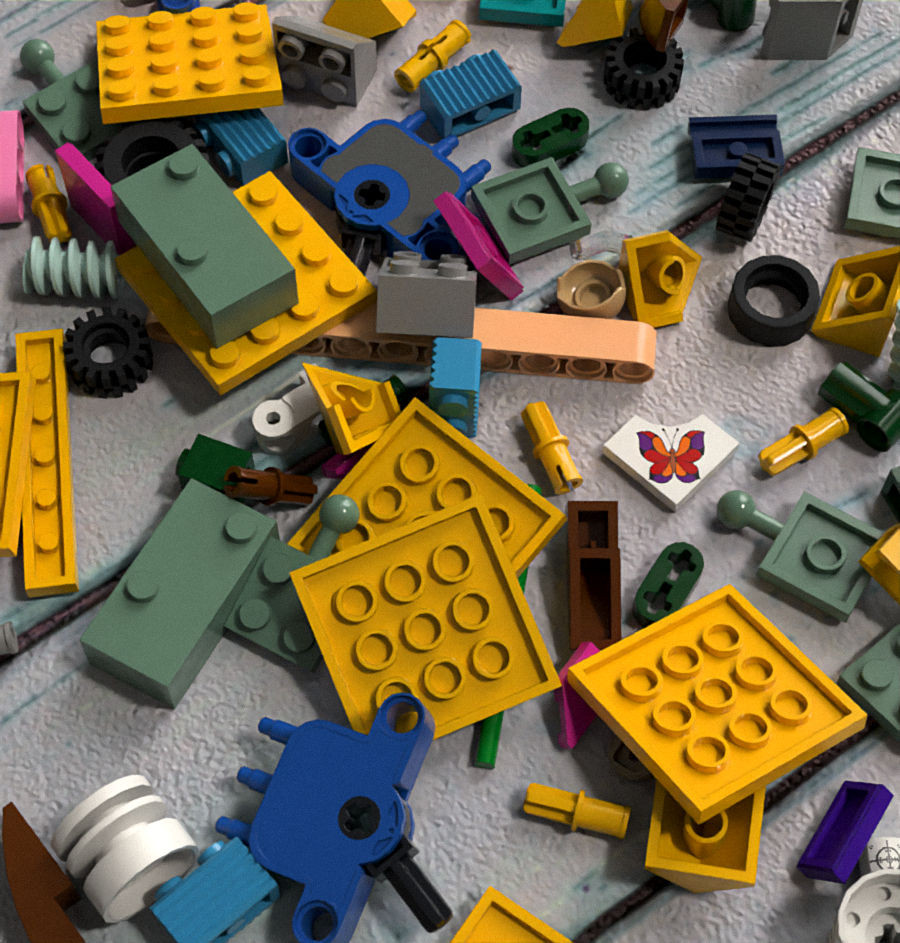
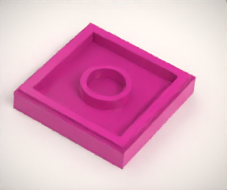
[55,142,136,254]
[433,191,524,300]

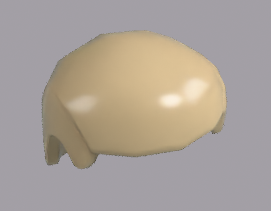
[556,259,626,319]

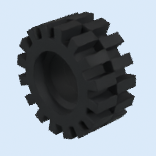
[603,28,684,111]
[716,152,781,242]
[63,307,153,399]

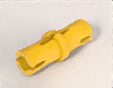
[394,19,471,93]

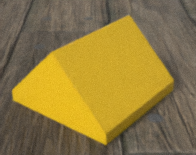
[811,246,900,357]
[644,780,766,893]

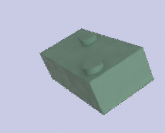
[110,144,299,349]
[79,478,280,709]

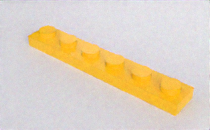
[15,328,79,598]

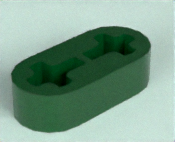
[512,108,589,168]
[633,542,704,628]

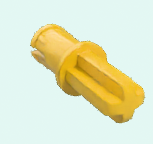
[25,164,72,244]
[521,401,583,495]
[758,407,849,476]
[523,783,631,840]

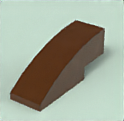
[638,0,689,53]
[565,501,622,650]
[2,802,86,943]

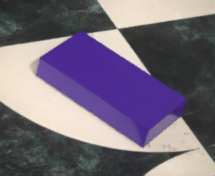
[796,780,894,884]

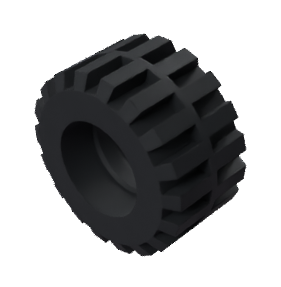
[94,118,210,185]

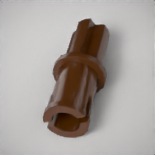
[223,466,318,506]

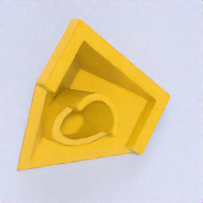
[323,0,416,39]
[556,0,633,47]
[618,230,703,328]
[301,362,401,455]

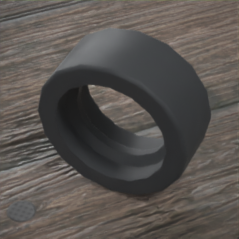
[728,255,820,347]

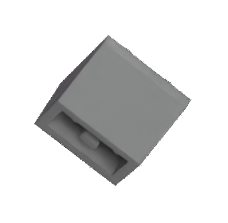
[760,0,863,60]
[272,15,377,107]
[376,251,478,338]

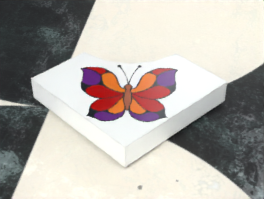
[602,414,739,512]

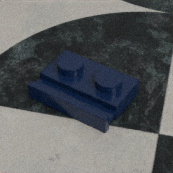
[687,114,785,179]

